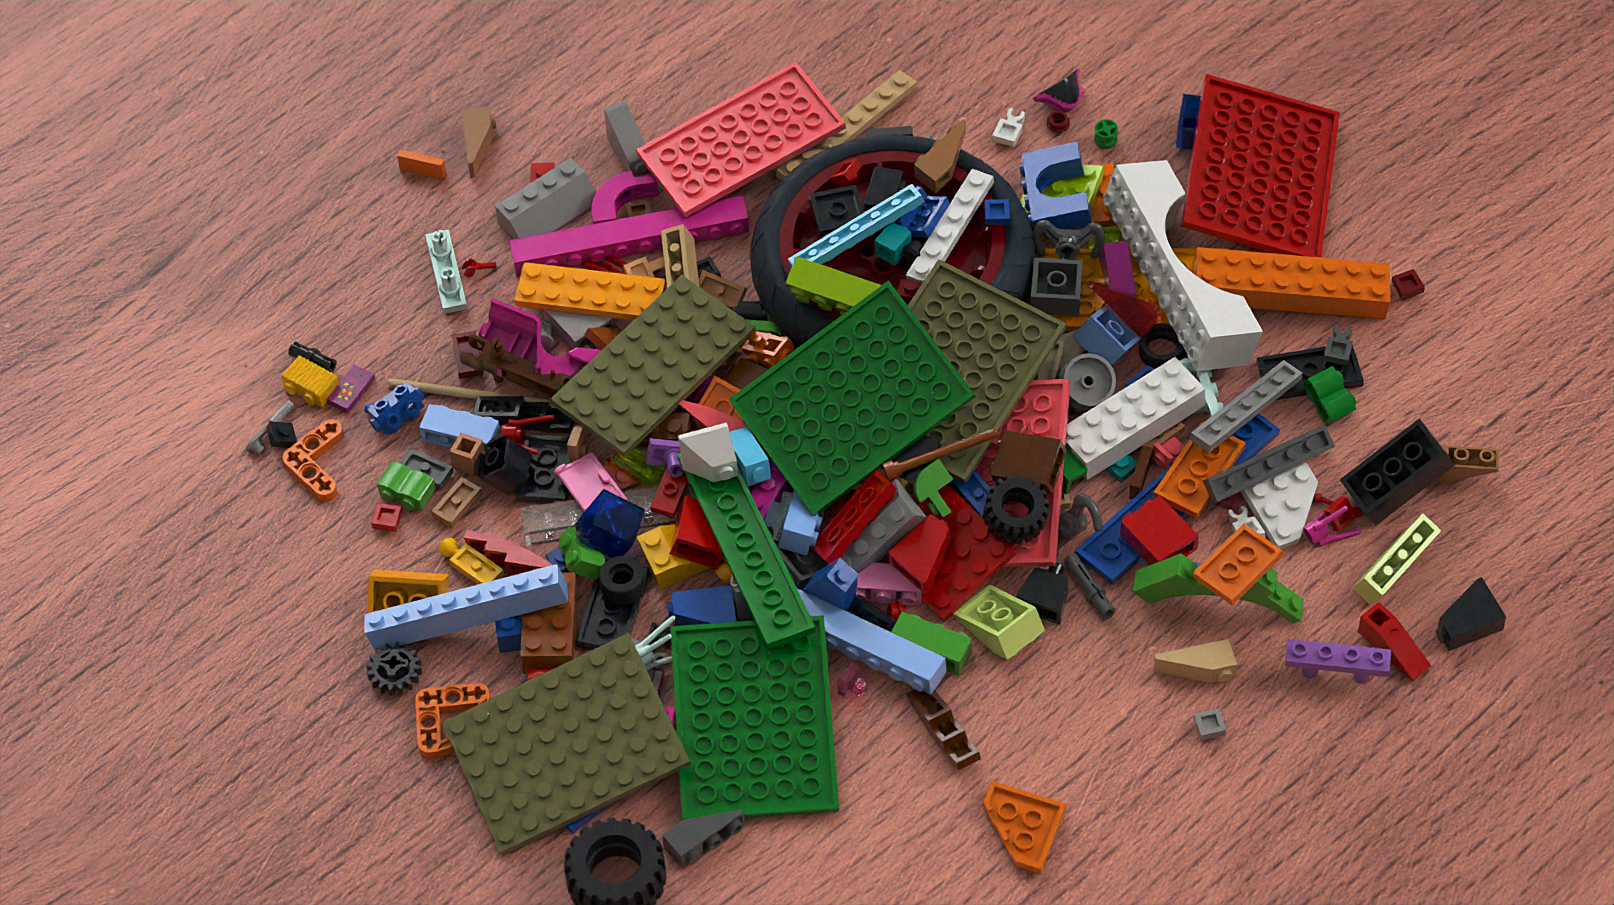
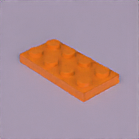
[1153,421,1246,519]

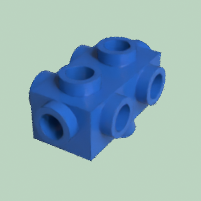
[364,382,425,435]

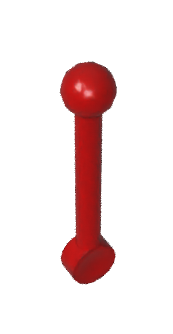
[1313,493,1363,517]

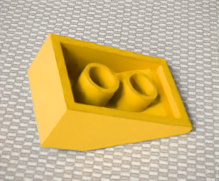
[637,524,725,590]

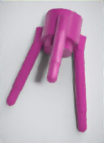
[1303,496,1361,547]

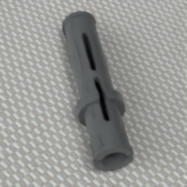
[1064,553,1116,619]

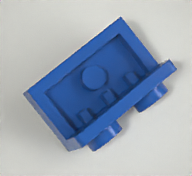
[896,186,950,238]

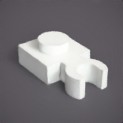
[992,108,1025,148]
[1228,506,1265,538]

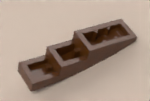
[906,689,981,771]

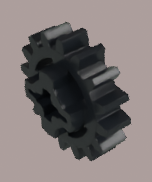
[366,642,423,696]

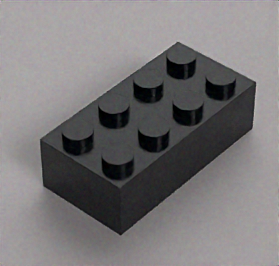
[1340,418,1456,526]

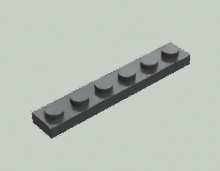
[1203,424,1335,503]

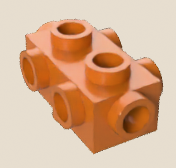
[741,331,795,369]

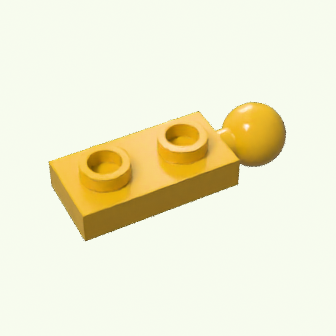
[439,538,504,585]

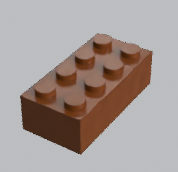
[520,573,578,674]

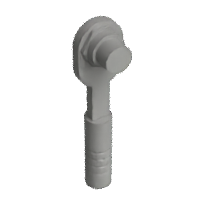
[246,401,295,455]

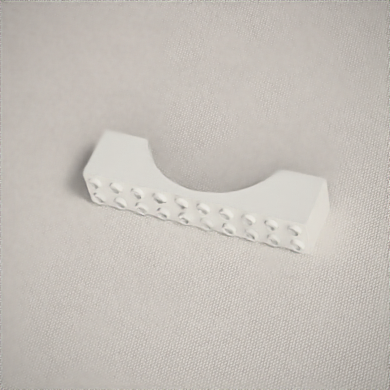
[1103,160,1263,371]

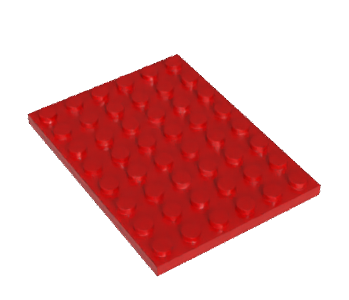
[1181,74,1340,258]

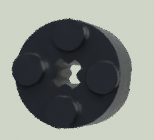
[475,435,532,493]

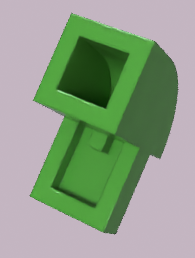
[913,459,953,518]

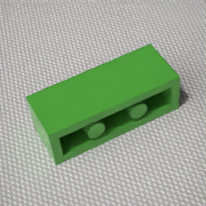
[891,612,972,675]

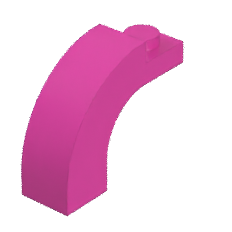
[591,171,659,224]

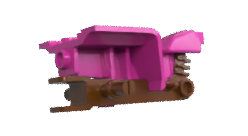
[460,298,602,398]

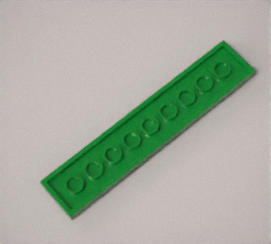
[677,453,816,650]

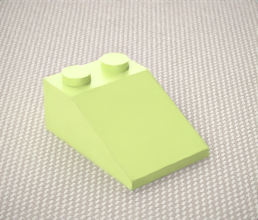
[953,585,1045,660]

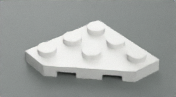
[1240,462,1318,549]

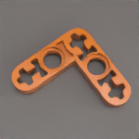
[282,419,343,502]

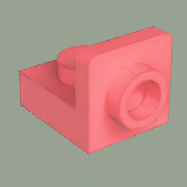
[1152,436,1185,470]

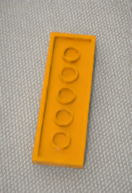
[514,262,666,320]

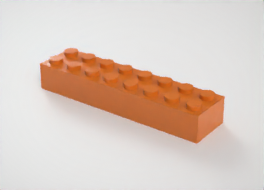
[1193,247,1390,319]

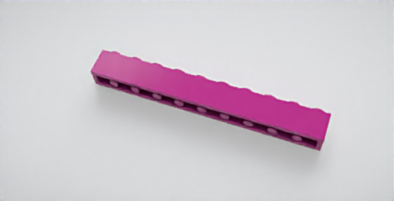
[509,196,749,277]

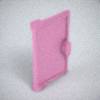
[554,452,629,523]

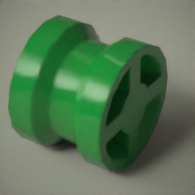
[1094,119,1118,149]

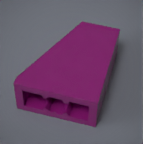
[1099,240,1137,307]

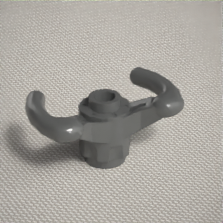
[1033,220,1104,260]
[1056,493,1103,558]

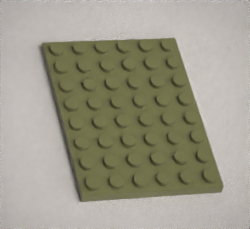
[908,259,1066,484]
[442,633,691,856]

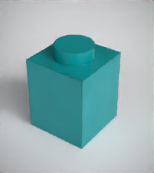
[875,222,911,266]

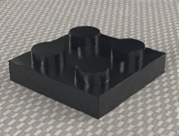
[809,185,864,237]

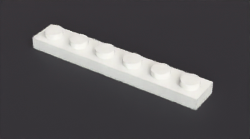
[906,169,994,283]

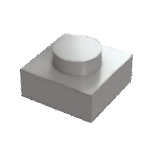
[1193,708,1226,741]

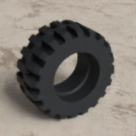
[564,818,667,905]

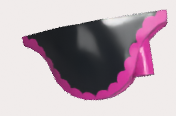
[1032,68,1085,112]

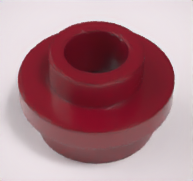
[1047,111,1070,133]

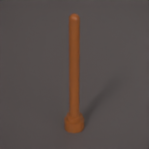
[882,428,999,482]

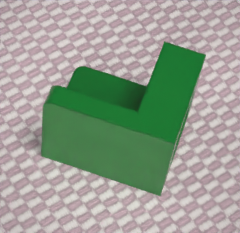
[1062,450,1088,494]

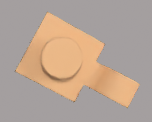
[623,256,665,278]

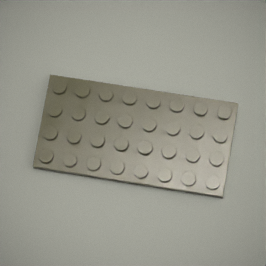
[550,275,755,458]

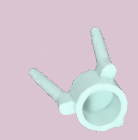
[635,616,675,671]

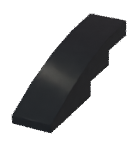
[473,396,575,433]

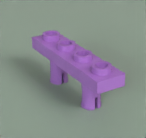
[645,438,683,477]
[1285,639,1391,684]

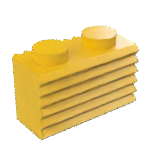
[281,355,339,408]

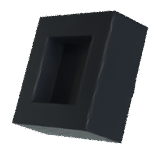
[266,421,297,448]

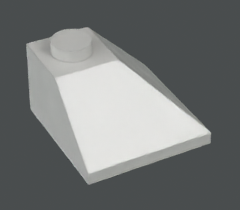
[678,423,738,482]

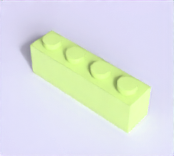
[1352,513,1441,606]

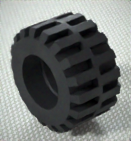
[983,474,1049,545]

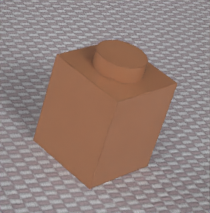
[450,432,485,476]

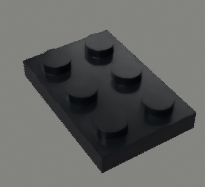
[516,434,570,504]

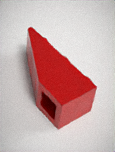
[1358,602,1431,682]

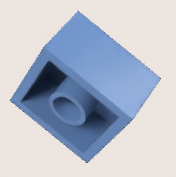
[1073,304,1141,366]

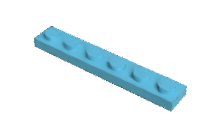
[788,184,924,266]

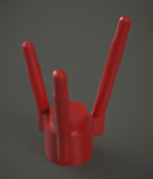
[501,415,555,455]

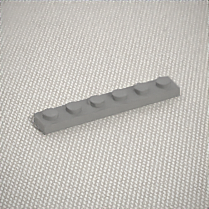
[1190,360,1303,453]

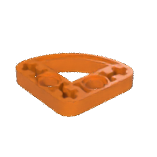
[415,683,491,759]

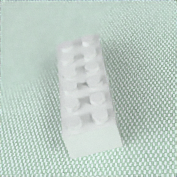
[1065,357,1205,480]

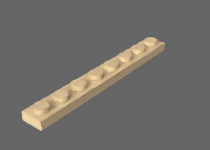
[776,70,917,180]

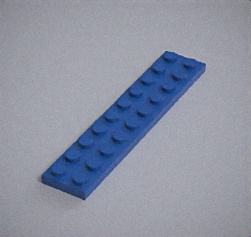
[1075,414,1280,585]

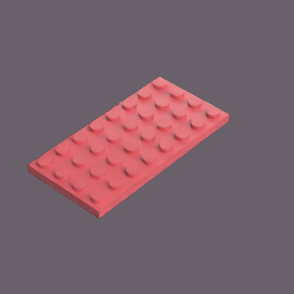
[636,62,846,218]
[962,379,1070,567]

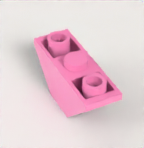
[856,563,922,606]

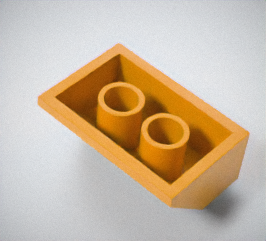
[368,569,449,613]

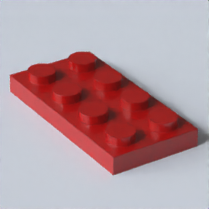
[811,469,898,564]

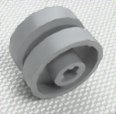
[1057,353,1116,413]

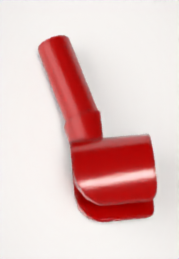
[461,258,497,277]

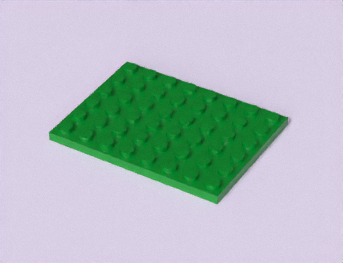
[729,280,976,516]
[670,615,839,820]

